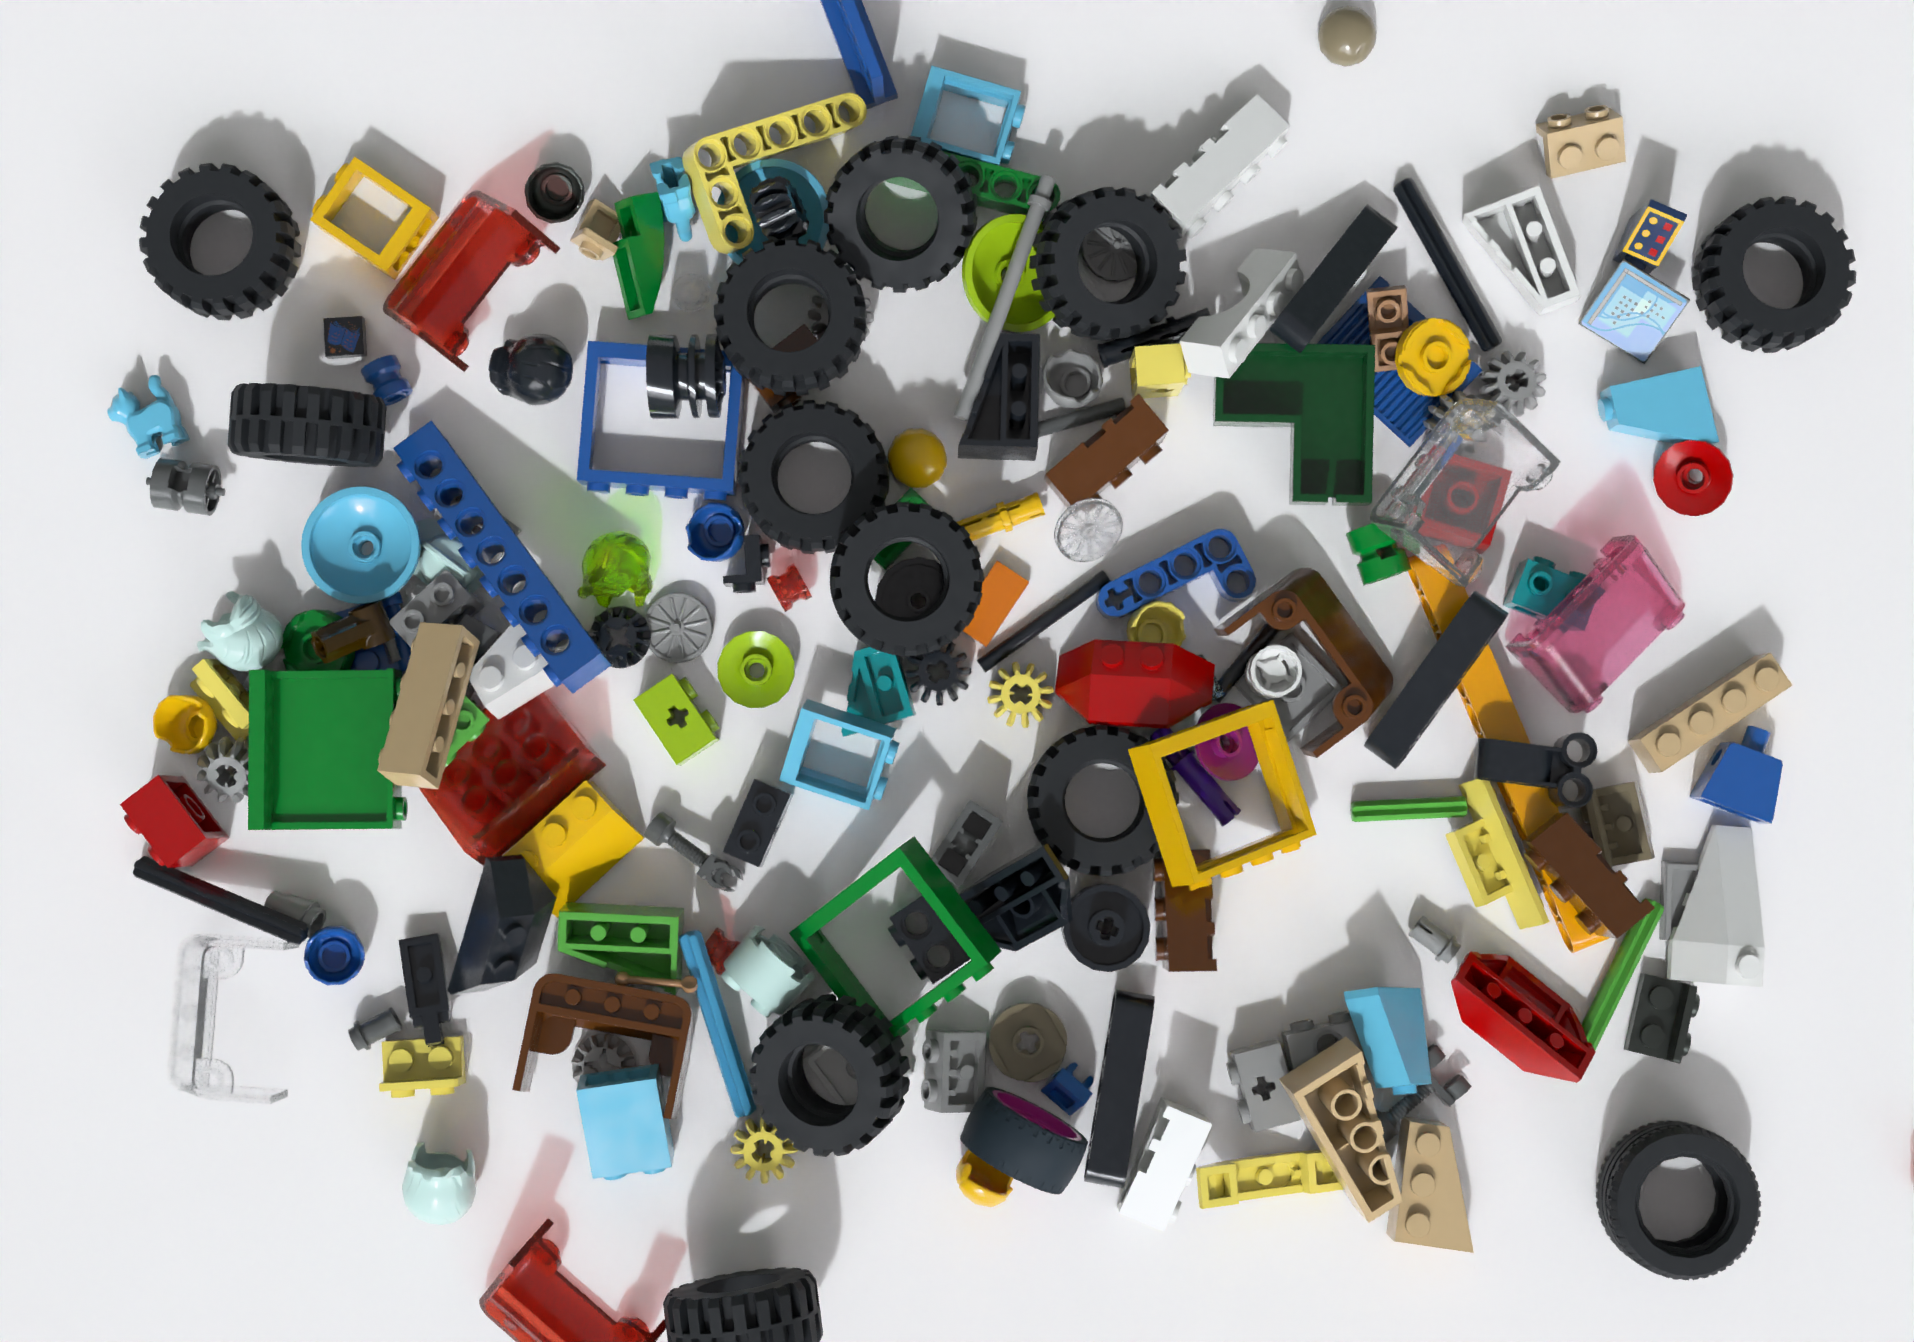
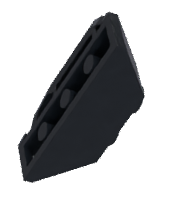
[958,843,1073,952]
[448,854,556,995]

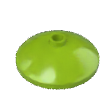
[962,214,1055,333]

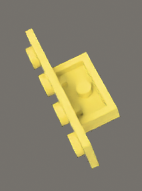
[1445,779,1550,930]

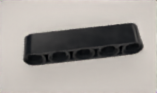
[1269,204,1398,354]
[1364,590,1509,769]
[1084,990,1155,1188]

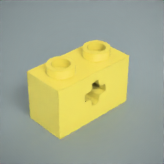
[1129,343,1191,399]

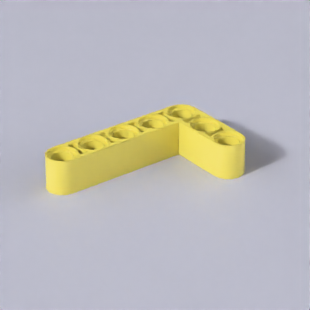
[682,93,867,254]

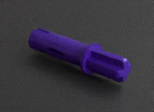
[1150,728,1241,827]

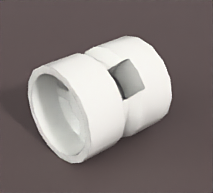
[1244,645,1302,699]

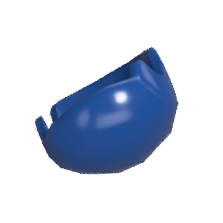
[685,503,745,562]
[304,926,365,986]

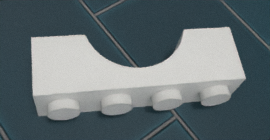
[1180,248,1303,379]

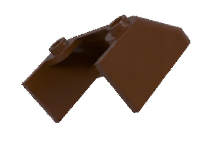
[1214,568,1393,758]
[512,973,693,1119]

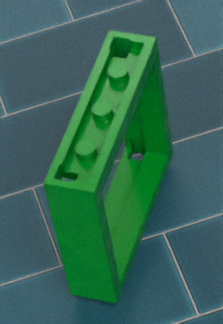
[789,836,1002,1037]

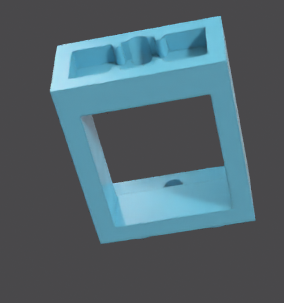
[911,66,1026,166]
[779,699,900,810]

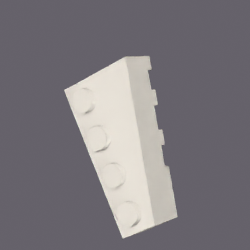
[1150,94,1290,243]

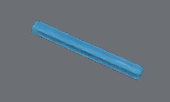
[679,930,757,1118]

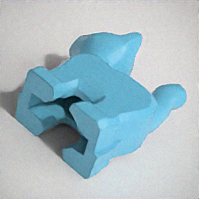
[649,157,696,242]
[107,375,190,459]

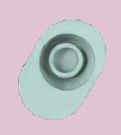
[413,518,484,593]

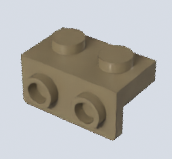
[1580,781,1655,867]

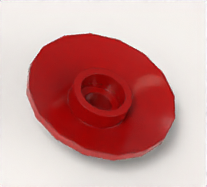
[1653,440,1734,516]

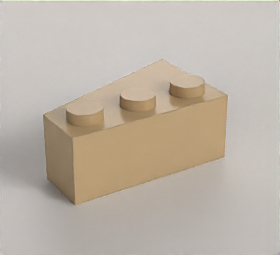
[1386,1116,1474,1253]

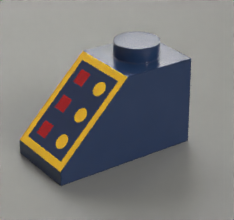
[1612,199,1687,274]

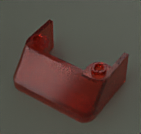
[383,190,560,372]
[479,1218,666,1342]

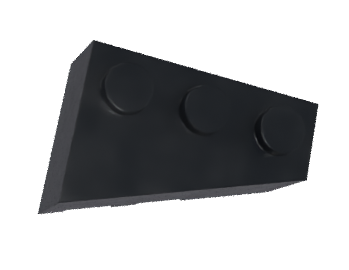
[958,333,1040,461]

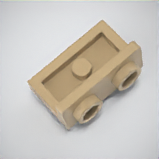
[1536,105,1626,179]

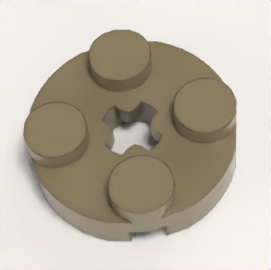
[989,1002,1067,1082]

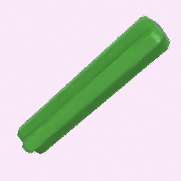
[1350,796,1468,822]

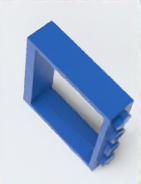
[577,341,746,502]

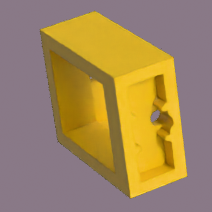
[310,156,439,280]

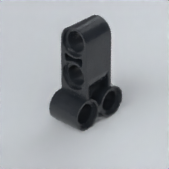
[1474,732,1598,809]

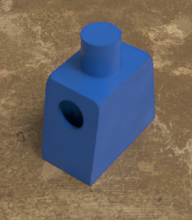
[1690,726,1783,824]

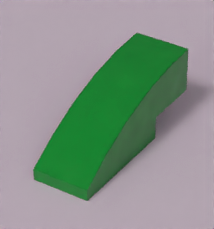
[613,192,665,320]

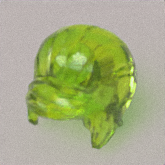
[577,531,654,608]

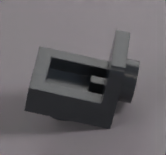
[723,534,771,593]

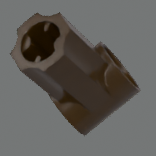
[311,600,396,663]

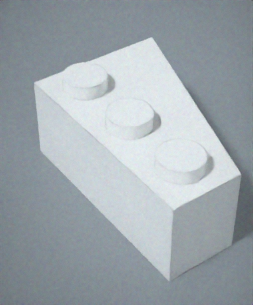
[1462,185,1581,316]

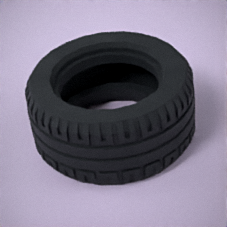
[1596,1120,1761,1281]

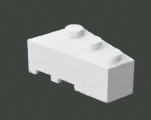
[469,586,569,720]
[1117,1097,1212,1231]

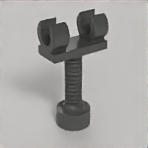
[644,812,743,892]
[1376,1044,1472,1144]

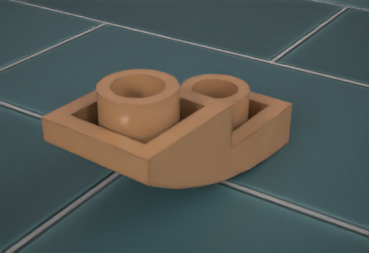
[1366,285,1409,372]

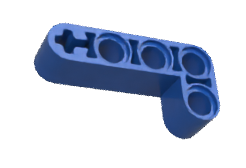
[1096,529,1256,620]

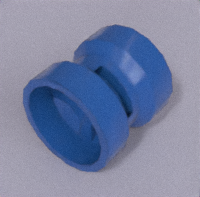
[360,355,413,406]

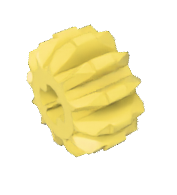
[987,662,1054,728]
[730,1117,798,1184]

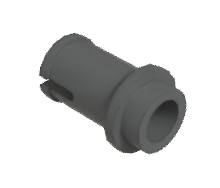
[348,1007,402,1051]

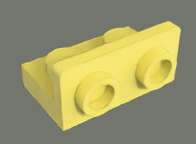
[190,659,249,741]
[379,1035,466,1098]

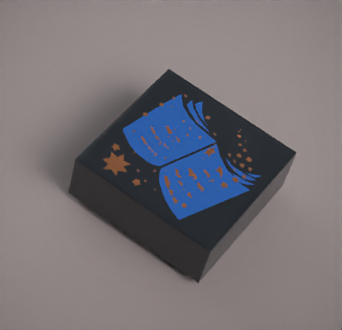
[323,316,367,359]

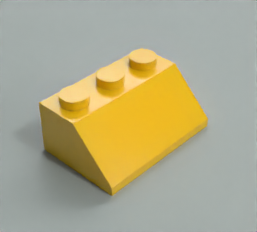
[503,780,645,918]

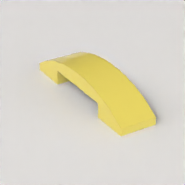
[1196,1150,1344,1209]

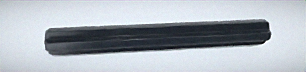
[1393,177,1502,352]
[133,856,309,945]

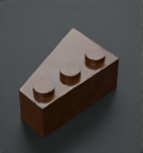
[1044,394,1169,515]
[1521,812,1655,939]
[1153,849,1217,972]

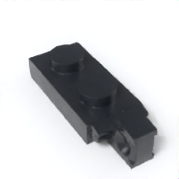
[399,933,451,1047]

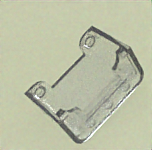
[1370,398,1561,588]

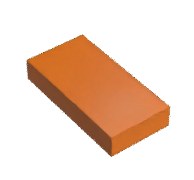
[962,561,1029,647]

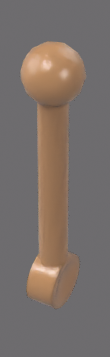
[615,971,698,993]

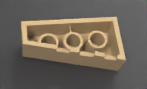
[1279,1037,1403,1223]

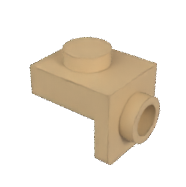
[570,199,621,261]

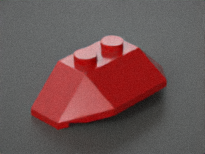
[1055,639,1215,729]
[1451,951,1596,1083]

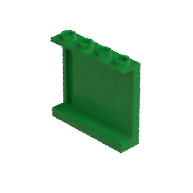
[248,668,408,830]

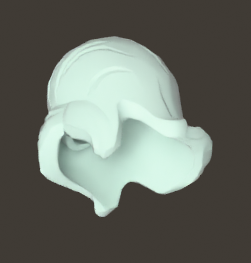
[197,591,283,671]
[402,1142,476,1225]

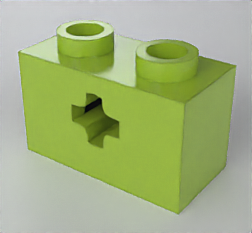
[633,673,720,766]

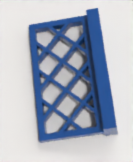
[820,0,898,109]

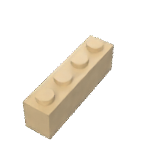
[377,622,480,789]
[1628,652,1793,773]

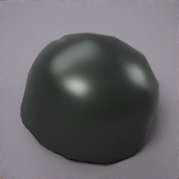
[524,162,585,224]

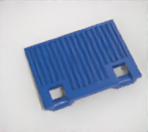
[1317,276,1483,448]

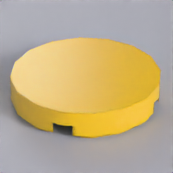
[1395,318,1471,397]

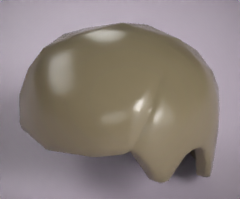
[1318,6,1377,67]

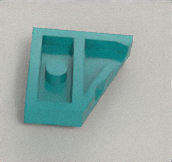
[841,647,916,737]

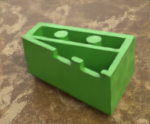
[558,902,684,995]

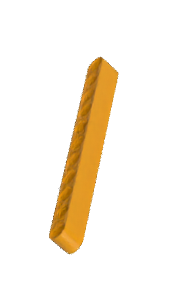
[1408,544,1609,954]

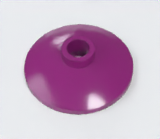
[1195,703,1259,781]

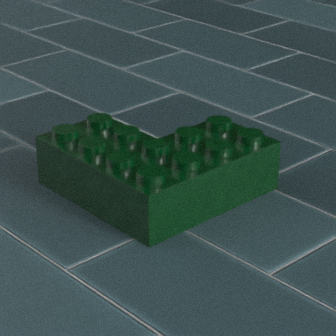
[1213,343,1375,506]

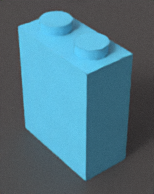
[576,1063,674,1180]

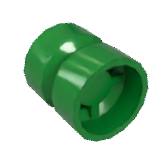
[1346,517,1412,586]

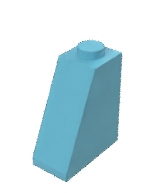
[1597,366,1719,445]
[1344,987,1432,1095]

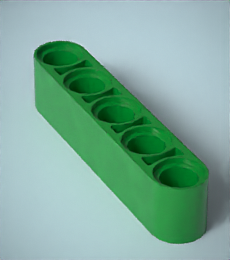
[885,151,1061,221]

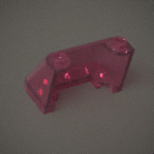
[1505,535,1686,713]

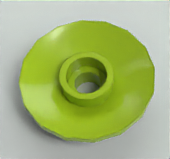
[717,631,795,708]

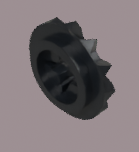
[588,606,651,668]

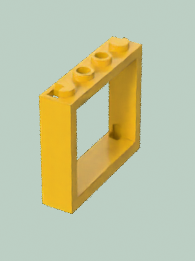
[1128,700,1317,891]

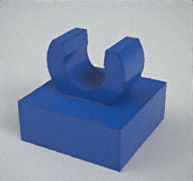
[1040,1062,1094,1116]

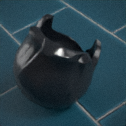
[488,334,573,405]

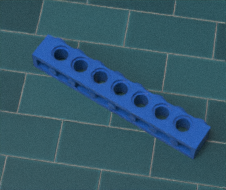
[393,421,611,694]

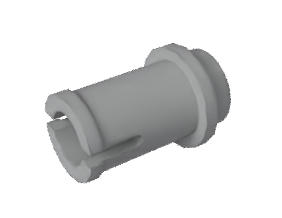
[1408,915,1461,964]

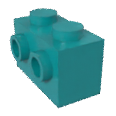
[1503,556,1601,634]

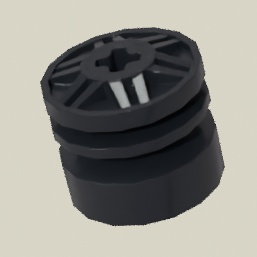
[646,334,726,419]

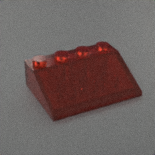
[418,692,606,866]

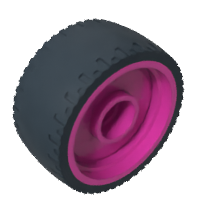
[960,1087,1088,1195]

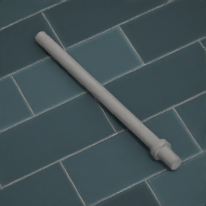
[954,174,1056,421]

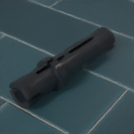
[1096,307,1210,368]

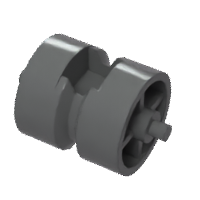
[146,458,226,516]

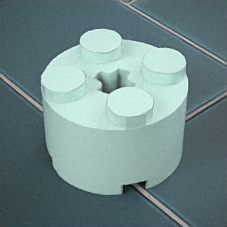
[721,925,815,1018]

